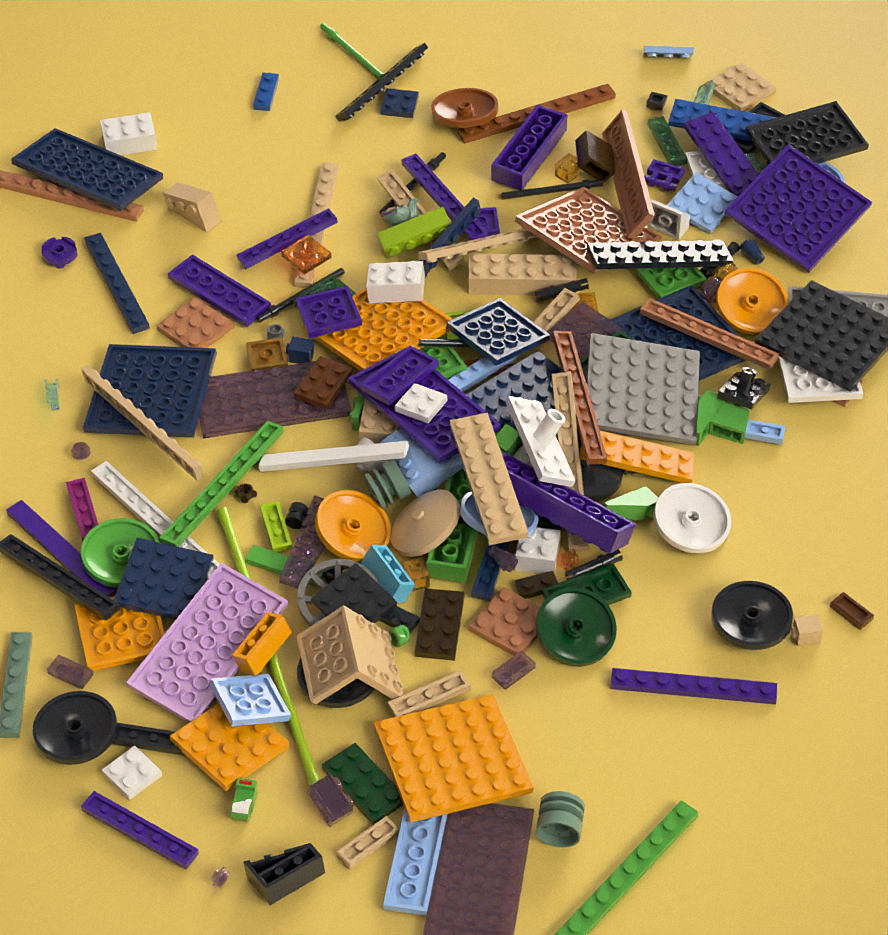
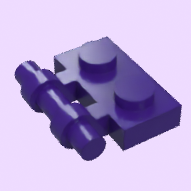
[644,159,685,192]

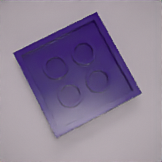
[295,286,362,338]

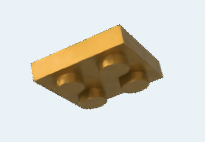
[246,337,288,374]

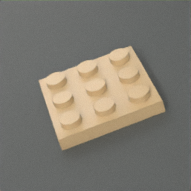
[706,63,776,111]

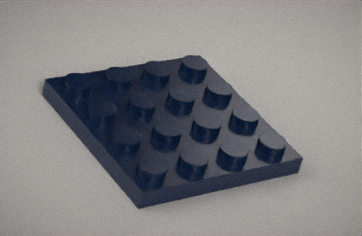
[446,298,550,366]
[114,538,214,620]

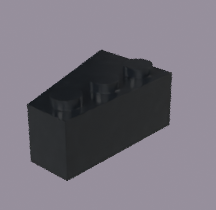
[243,843,325,906]

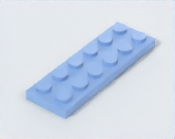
[383,808,448,916]

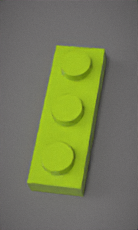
[260,501,292,552]

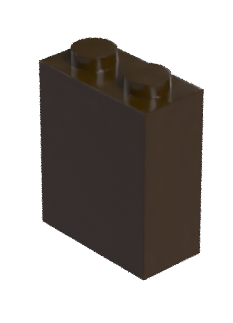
[575,130,615,183]

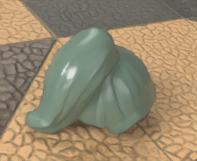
[381,198,419,226]

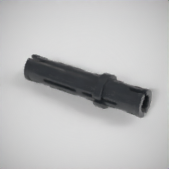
[534,278,589,303]
[565,549,623,580]

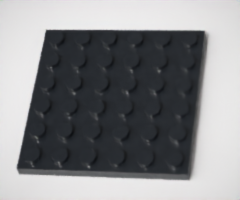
[755,280,888,392]

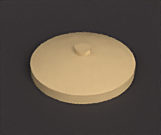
[391,490,460,557]

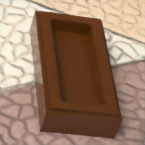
[830,592,874,630]

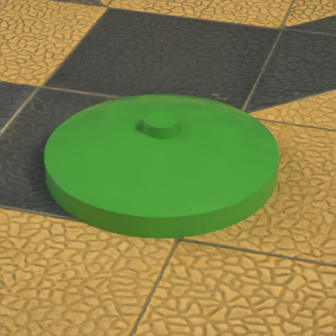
[81,518,160,588]

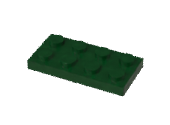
[542,563,632,605]
[322,743,403,825]

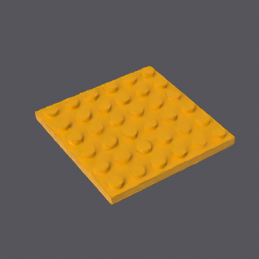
[303,288,453,371]
[374,694,534,823]

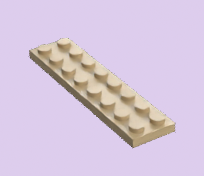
[450,413,528,545]

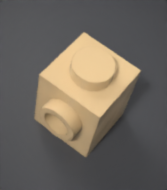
[790,614,823,646]

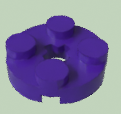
[41,237,78,269]

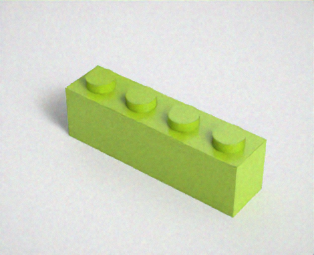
[378,207,450,258]

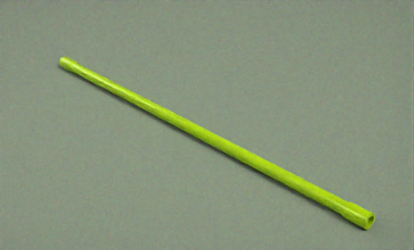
[217,507,324,796]

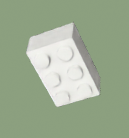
[100,112,157,155]
[366,261,425,303]

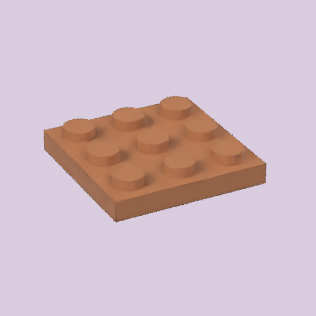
[157,297,234,348]
[469,587,540,659]

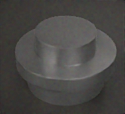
[266,324,285,339]

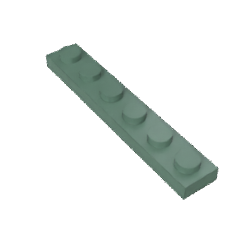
[0,632,32,738]

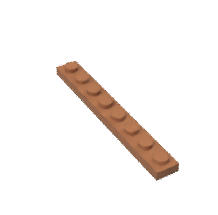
[640,298,779,370]

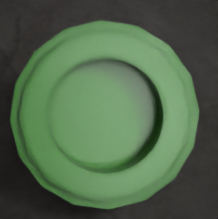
[389,625,410,647]

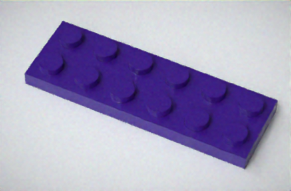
[683,112,759,196]
[168,254,271,327]

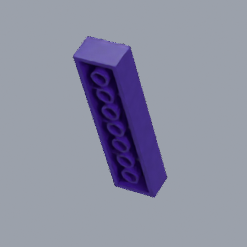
[502,453,636,553]

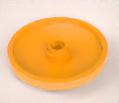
[716,268,788,336]
[315,490,391,562]

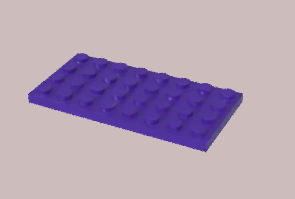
[348,348,501,463]

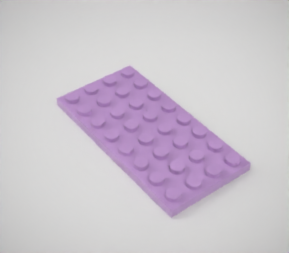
[126,563,288,723]

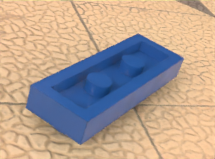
[253,72,279,111]

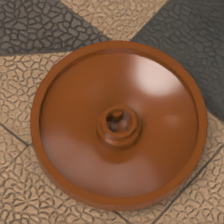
[431,88,499,128]

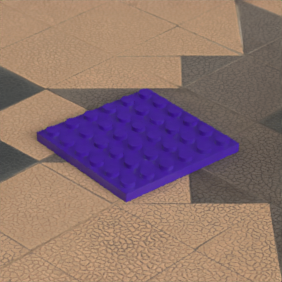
[724,144,872,273]

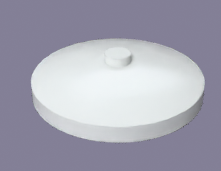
[653,483,732,553]

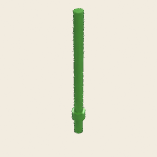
[320,23,384,78]

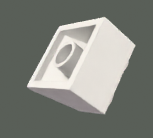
[648,200,690,240]

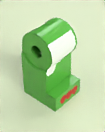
[231,778,258,822]

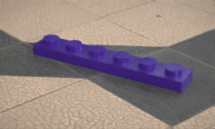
[236,208,338,269]
[81,791,199,869]

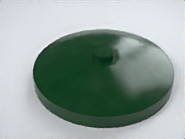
[536,587,617,667]

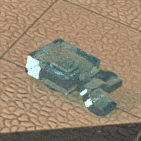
[44,378,60,410]

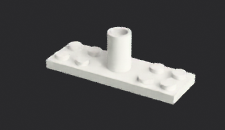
[505,396,576,487]

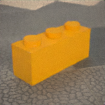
[232,612,292,676]

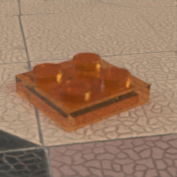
[281,235,332,275]

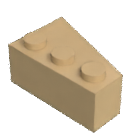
[163,182,222,232]

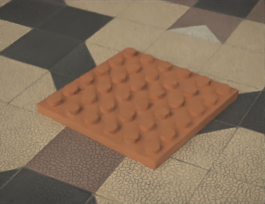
[515,187,662,274]

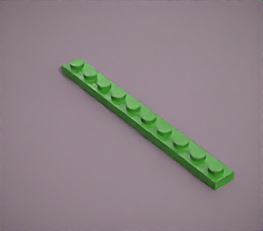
[159,421,284,547]
[554,800,698,935]

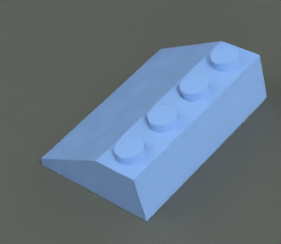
[381,429,464,497]

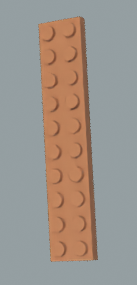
[602,109,655,239]

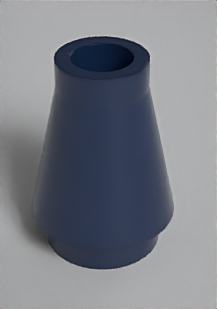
[740,239,765,265]

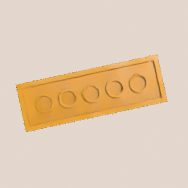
[580,431,695,483]

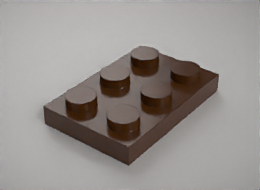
[294,356,353,410]

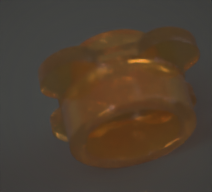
[561,549,579,570]

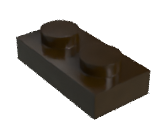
[515,571,558,599]

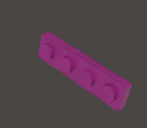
[66,478,98,542]

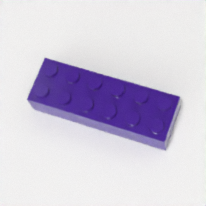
[491,105,568,190]

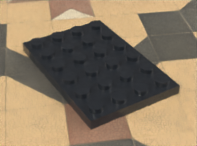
[745,101,869,164]

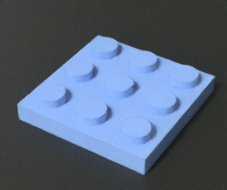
[667,172,738,235]
[210,674,291,726]

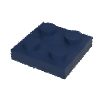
[380,88,419,118]

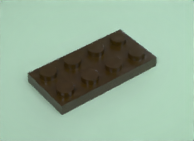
[415,588,465,661]

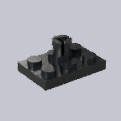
[717,367,771,410]

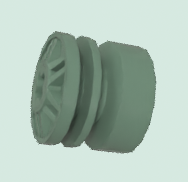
[363,459,412,510]
[535,791,585,848]

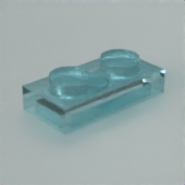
[694,80,715,105]

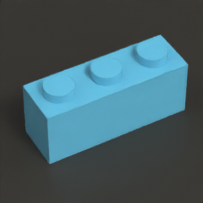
[361,545,415,603]

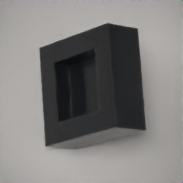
[646,92,668,111]

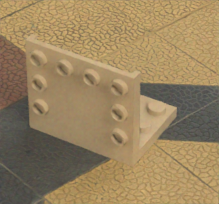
[297,605,403,705]

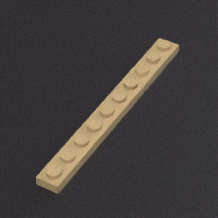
[295,162,340,288]
[81,365,203,481]
[552,371,589,552]

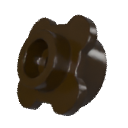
[234,483,257,503]

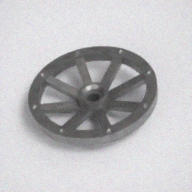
[297,559,380,627]

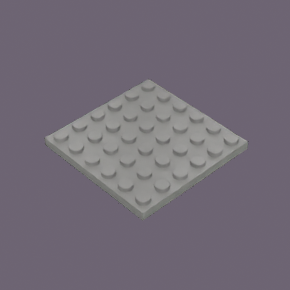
[586,333,700,445]

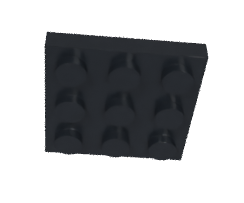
[311,563,397,623]

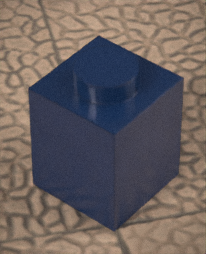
[286,336,315,365]

